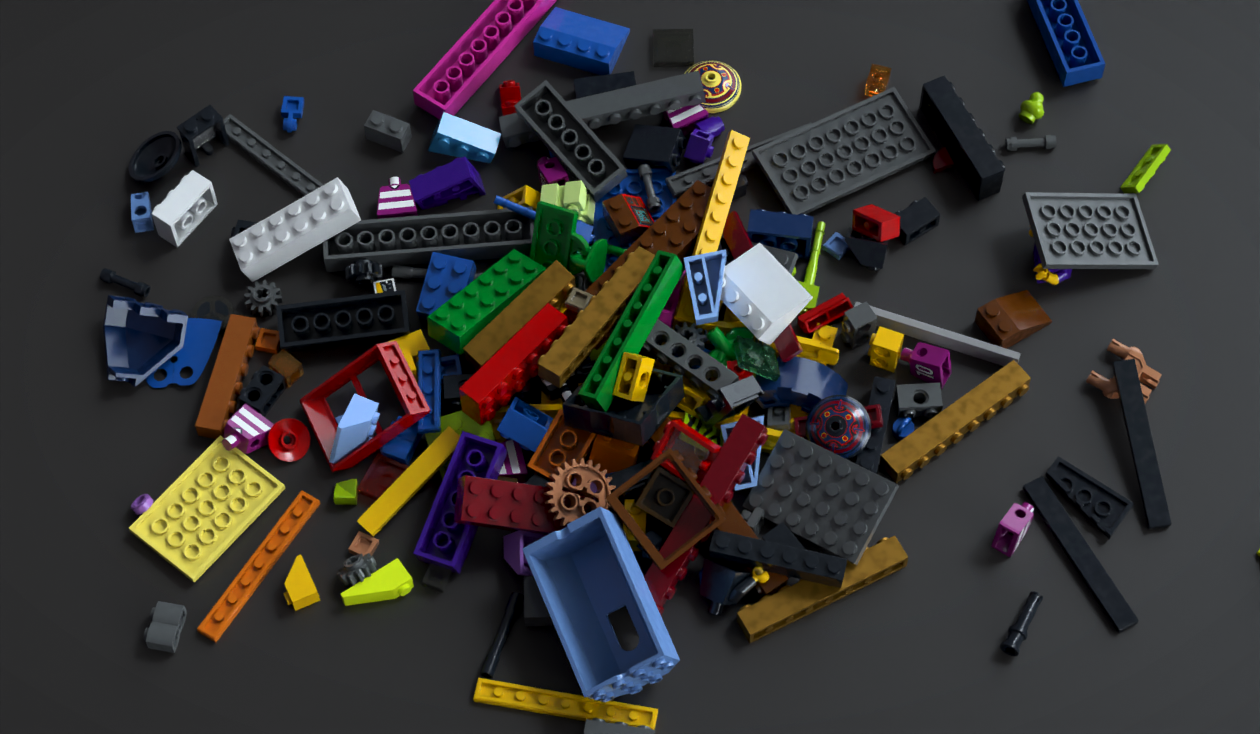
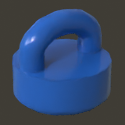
[892,417,914,440]

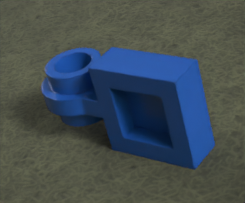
[281,96,305,133]

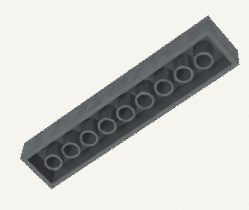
[323,207,534,272]

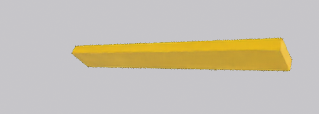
[473,678,658,730]

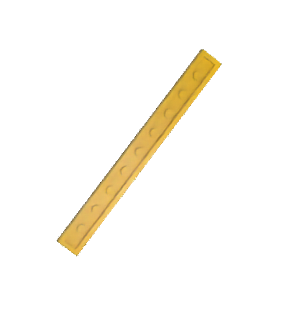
[673,130,750,326]

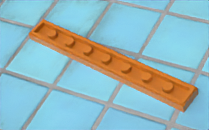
[197,490,320,643]

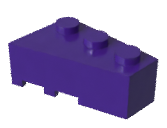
[409,156,486,210]

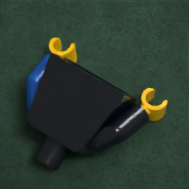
[699,558,769,615]

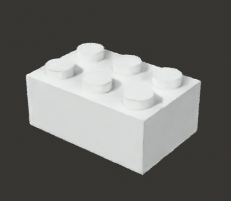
[151,170,218,248]

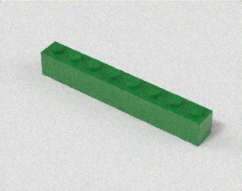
[578,250,685,412]

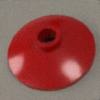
[268,418,310,462]

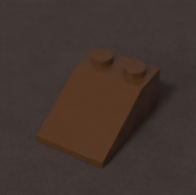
[975,290,1052,349]

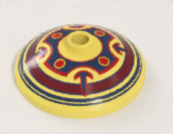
[684,61,741,113]

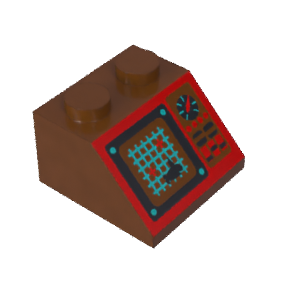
[602,194,654,247]

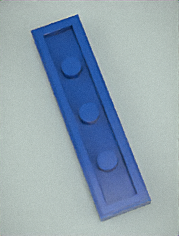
[417,349,441,434]

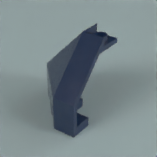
[103,295,188,387]

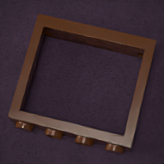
[605,448,726,571]

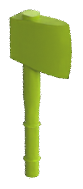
[798,221,826,315]

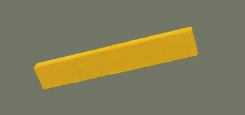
[357,426,460,537]

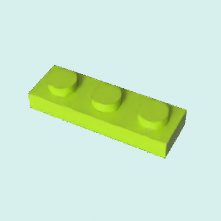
[1120,144,1171,193]

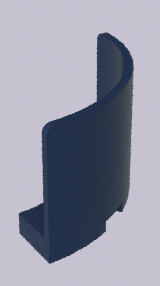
[755,356,848,414]

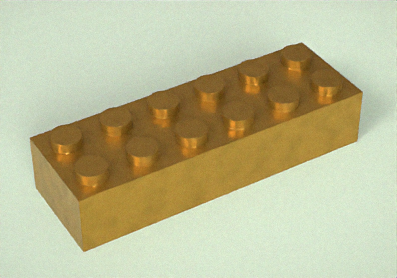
[463,260,576,371]

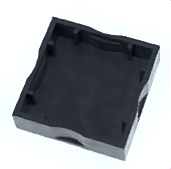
[562,368,684,446]

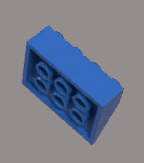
[533,7,630,75]

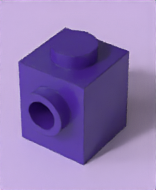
[684,129,715,164]

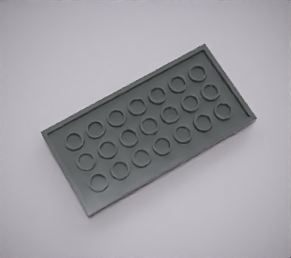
[752,87,936,215]

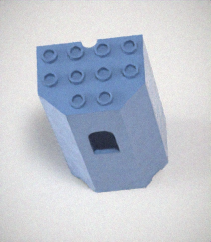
[522,507,680,702]

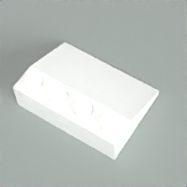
[721,243,813,345]

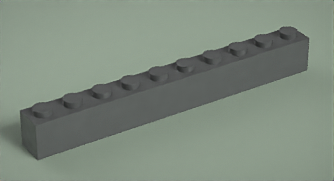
[499,71,706,148]

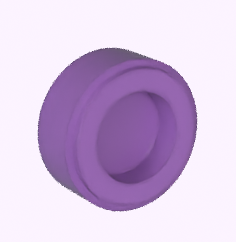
[131,494,153,515]

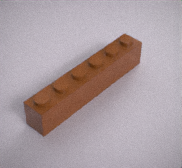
[195,314,260,439]

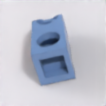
[131,192,154,233]

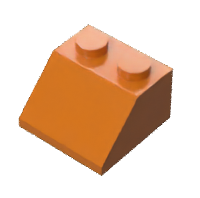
[589,434,643,474]

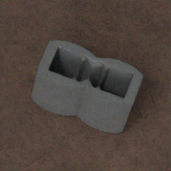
[144,601,187,653]

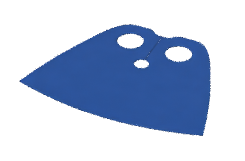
[145,318,222,388]

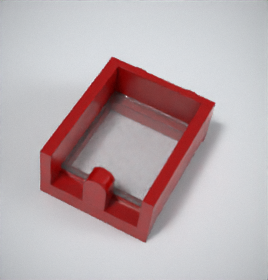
[651,419,722,485]

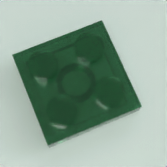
[734,335,780,381]

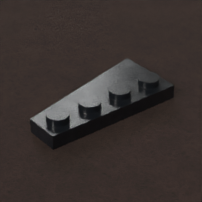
[1046,456,1134,539]

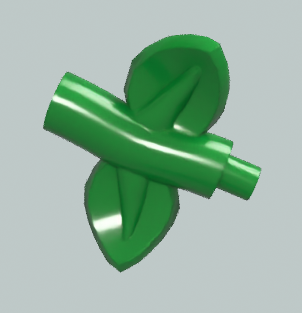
[706,326,754,367]

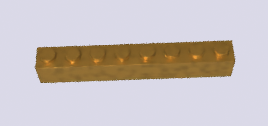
[537,246,655,388]
[879,360,1031,483]
[737,536,908,643]

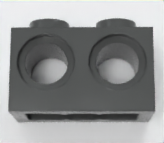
[841,301,877,349]

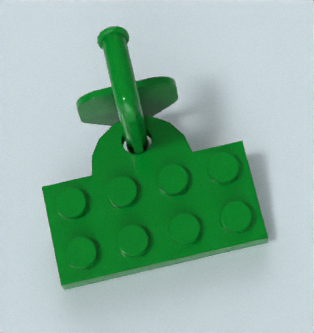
[530,201,627,282]

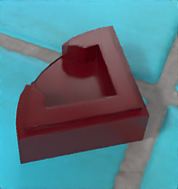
[932,147,954,173]

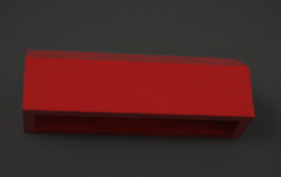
[797,292,853,334]

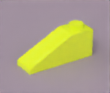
[341,558,414,606]

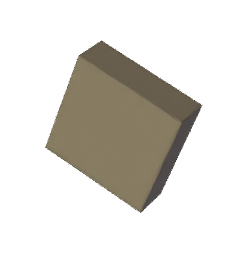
[564,287,594,313]

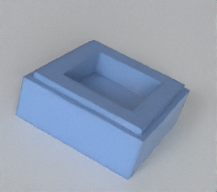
[823,232,850,260]

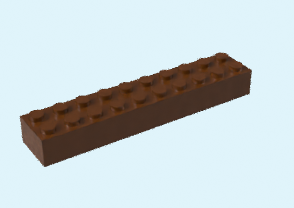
[563,180,730,350]

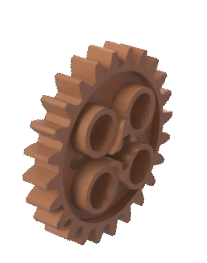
[544,458,616,526]

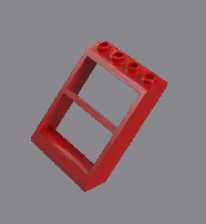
[300,340,430,472]

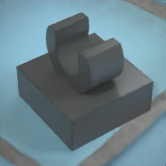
[741,507,766,536]

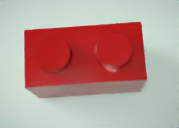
[852,204,900,242]

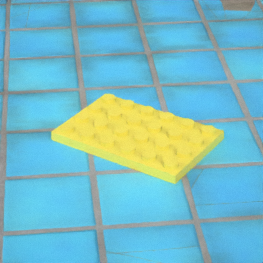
[129,435,286,583]

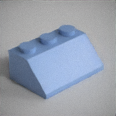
[329,393,380,464]

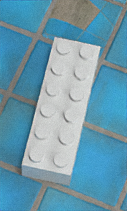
[229,177,361,282]

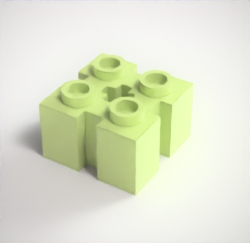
[540,180,596,224]

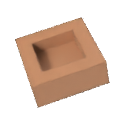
[348,531,379,556]

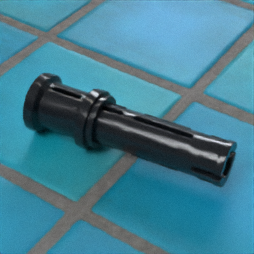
[1000,591,1043,656]

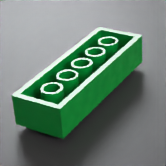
[427,249,546,355]

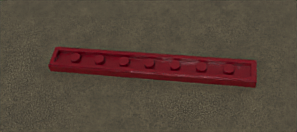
[722,211,803,362]

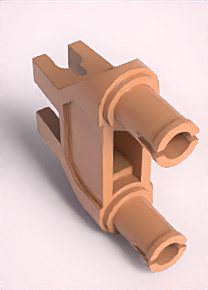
[1086,339,1162,404]

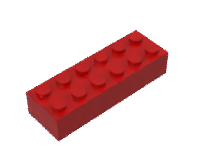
[459,303,568,426]

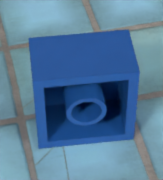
[497,396,553,452]

